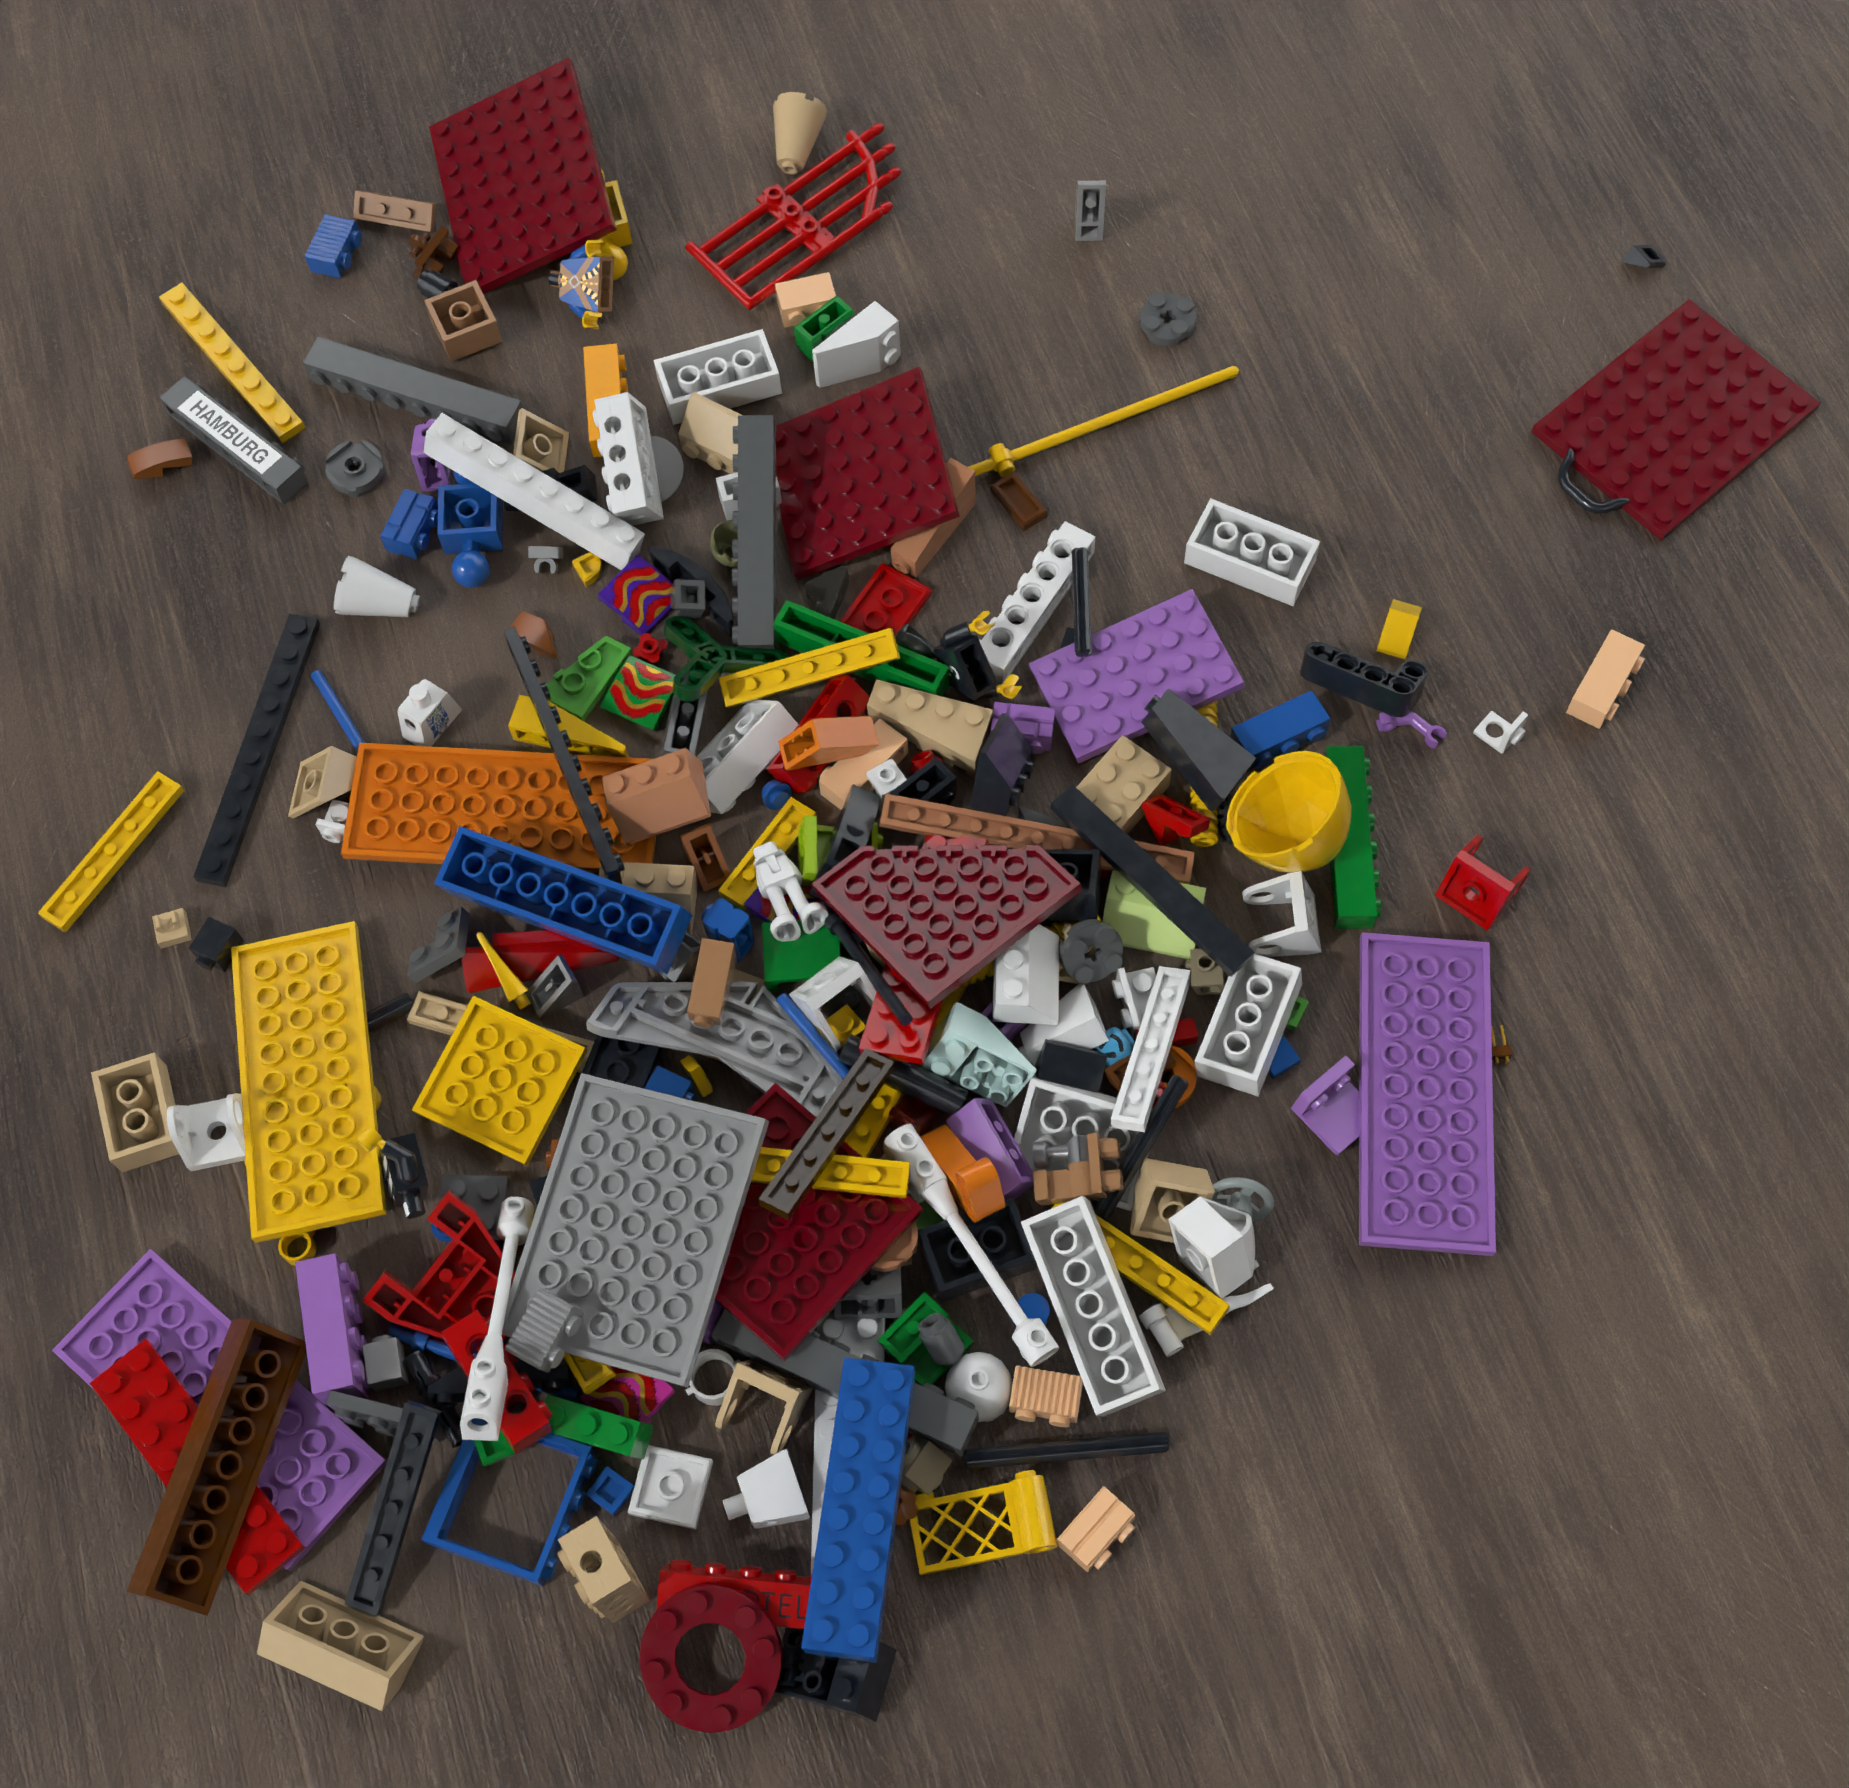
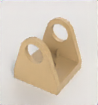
[715,1359,813,1455]

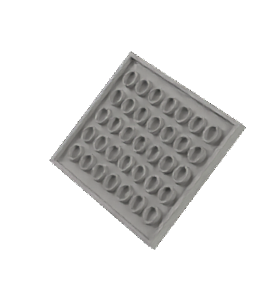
[502,1073,769,1388]

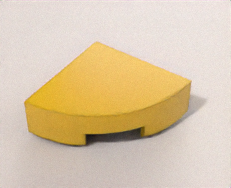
[572,552,602,588]
[680,1055,713,1097]

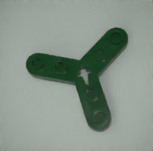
[664,616,788,702]

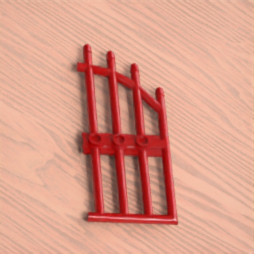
[685,122,901,311]

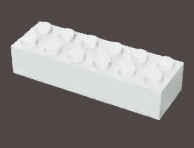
[1021,1196,1166,1417]

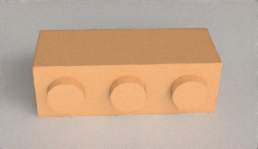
[1566,629,1645,729]
[819,718,908,810]

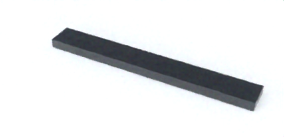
[1050,785,1255,977]

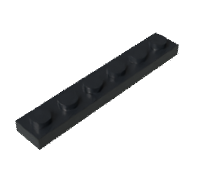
[345,1400,442,1616]

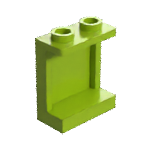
[798,816,883,886]

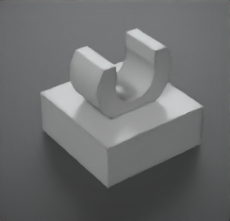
[528,546,563,573]

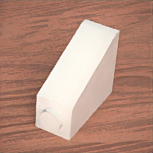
[1019,984,1109,1067]

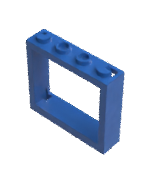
[421,1418,598,1587]

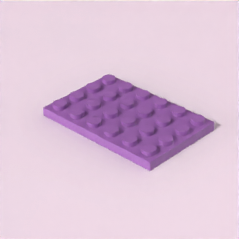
[1028,589,1245,764]

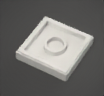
[628,1445,713,1530]

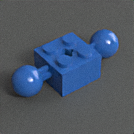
[438,471,503,588]

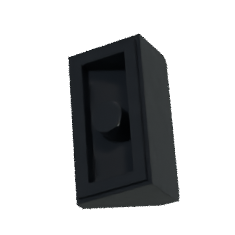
[1035,1039,1107,1092]

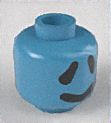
[1093,1027,1135,1069]

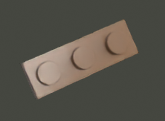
[353,190,436,232]

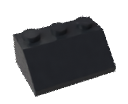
[970,713,1035,816]

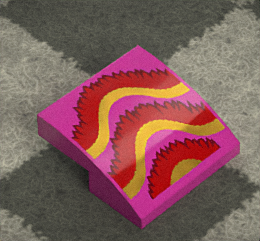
[580,1366,675,1424]

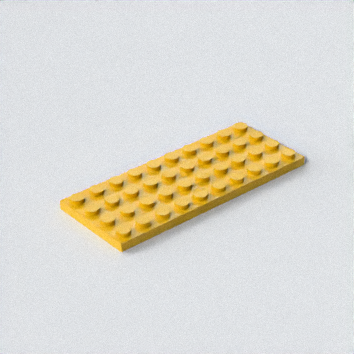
[231,921,387,1243]

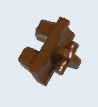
[408,226,459,278]

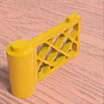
[910,1470,1057,1576]

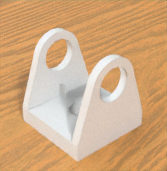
[1242,871,1321,957]
[789,956,876,1052]
[167,1093,246,1171]

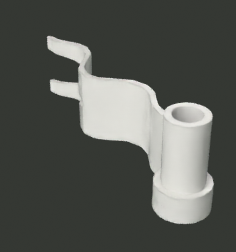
[1139,1260,1274,1357]

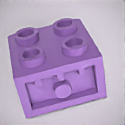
[1291,1056,1360,1155]

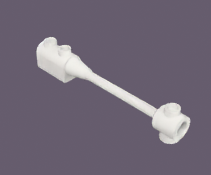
[883,1124,1059,1367]
[460,1197,534,1441]

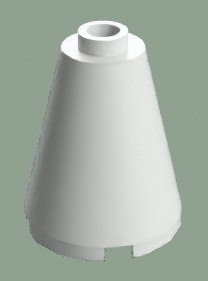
[334,556,420,617]

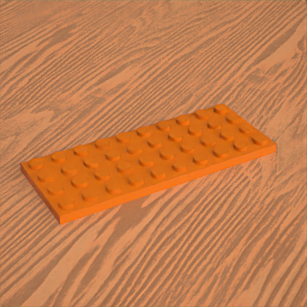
[341,743,656,873]

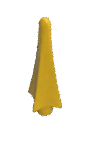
[476,932,531,1010]

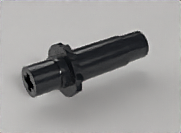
[838,1033,968,1115]

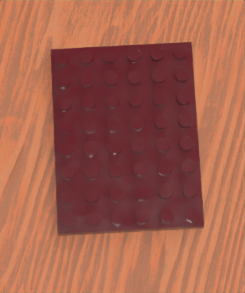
[429,57,617,294]
[1531,299,1820,541]

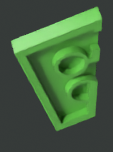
[546,636,632,721]

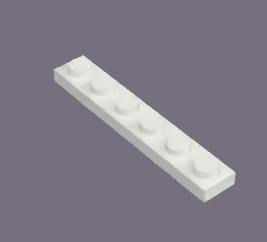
[1111,966,1191,1132]

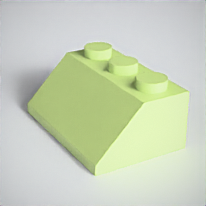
[1102,870,1206,960]

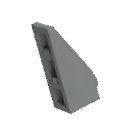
[1075,180,1106,241]

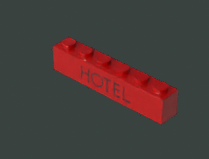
[657,1560,812,1629]

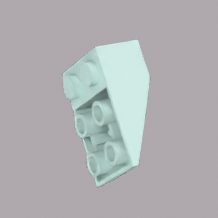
[921,1002,1036,1108]

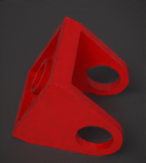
[1434,835,1532,931]

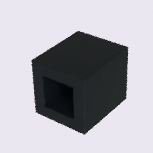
[189,917,244,972]

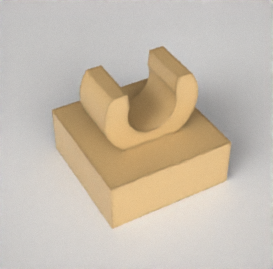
[152,908,192,949]

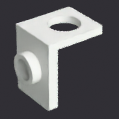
[1473,711,1528,754]

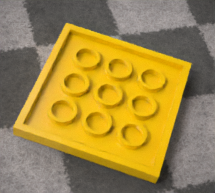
[412,996,588,1166]

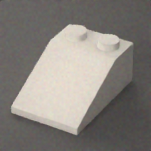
[812,301,901,388]

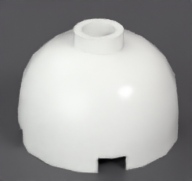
[945,1352,1013,1422]

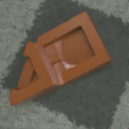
[510,611,558,660]

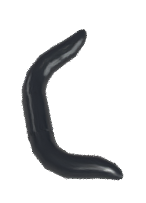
[1558,448,1630,514]

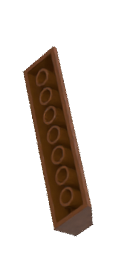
[127,1319,306,1616]

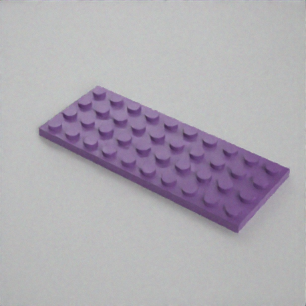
[1359,932,1496,1256]
[52,1249,387,1572]

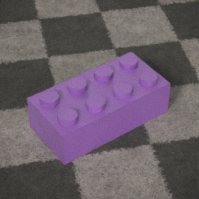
[295,1253,371,1409]

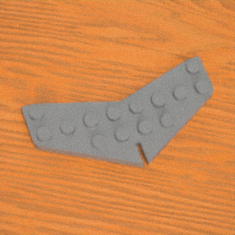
[586,982,843,1117]

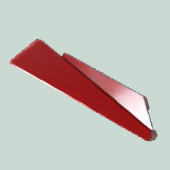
[461,930,619,993]

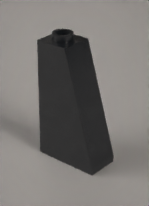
[1141,689,1256,812]

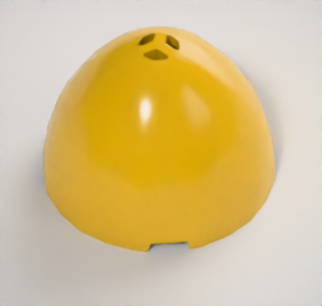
[1226,751,1352,873]

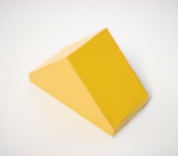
[1376,599,1422,659]

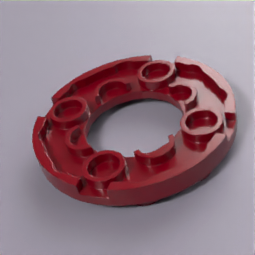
[639,1583,783,1733]

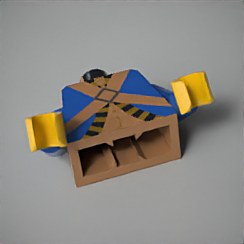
[548,239,614,330]

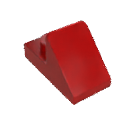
[1142,794,1211,846]

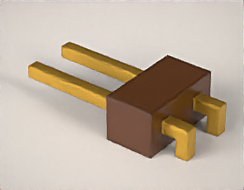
[1491,1025,1512,1065]

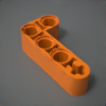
[920,1124,1005,1223]

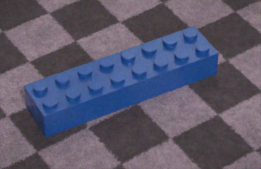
[434,826,693,974]
[801,1357,916,1663]

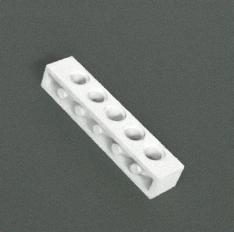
[979,521,1095,684]

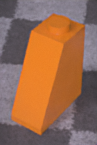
[778,716,879,770]

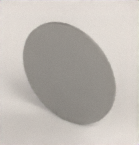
[651,436,684,502]

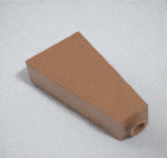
[891,458,976,578]

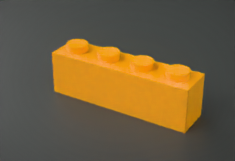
[583,343,628,457]

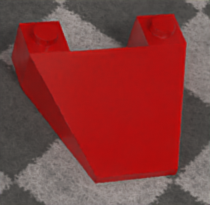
[362,1190,516,1351]

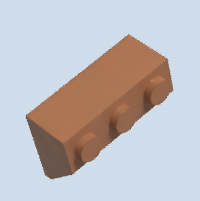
[602,748,711,845]

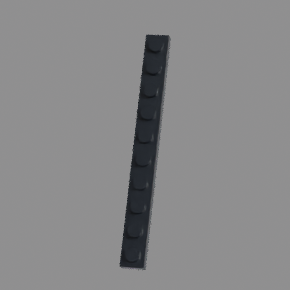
[193,614,320,887]
[504,627,625,884]

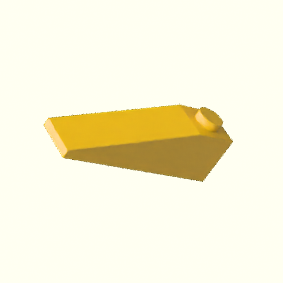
[508,695,629,757]

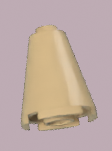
[773,92,827,174]

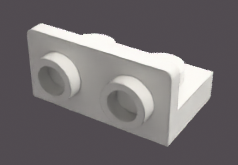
[1112,967,1156,1038]

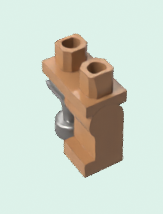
[1033,1133,1124,1206]

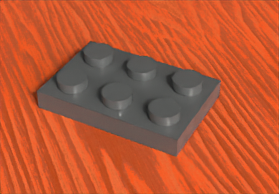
[326,1390,443,1442]

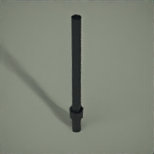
[820,901,913,1026]

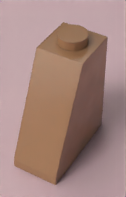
[687,938,737,1028]

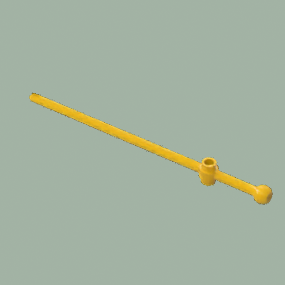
[968,366,1239,477]

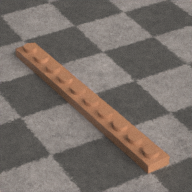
[879,794,1195,884]

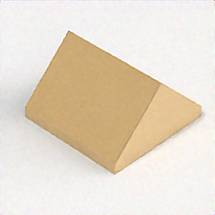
[513,408,569,473]

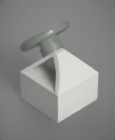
[1168,1177,1274,1299]

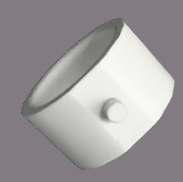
[686,1349,741,1406]

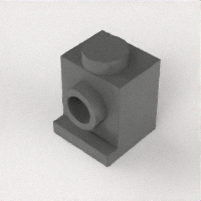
[671,579,705,619]

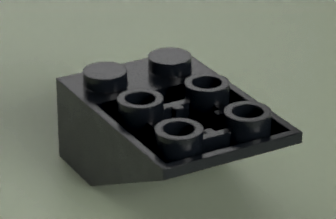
[775,1627,897,1722]

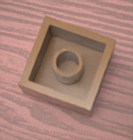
[424,280,503,362]

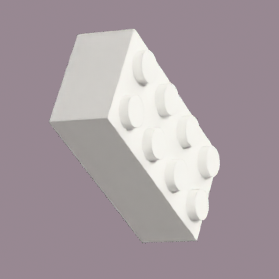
[654,329,782,425]
[1184,498,1320,606]
[1195,954,1302,1097]

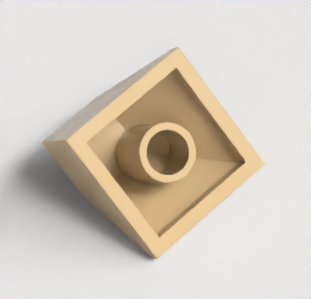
[288,746,357,818]

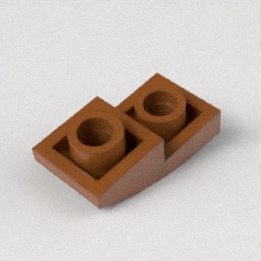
[127,438,192,479]

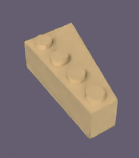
[867,679,993,778]

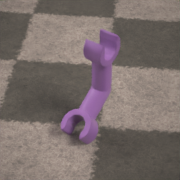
[1376,712,1447,749]

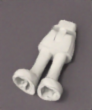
[753,842,828,941]

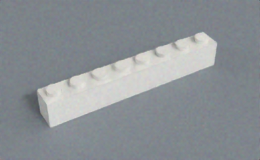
[423,413,645,570]

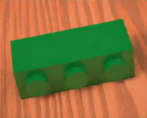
[545,1394,654,1459]

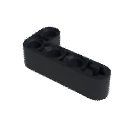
[1300,642,1428,717]

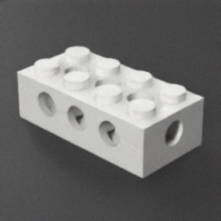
[593,392,664,526]

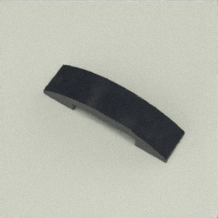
[649,546,734,637]

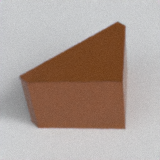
[680,823,730,892]

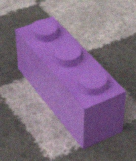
[946,1098,1034,1200]

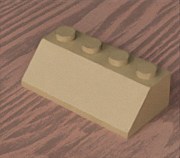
[257,1581,424,1711]

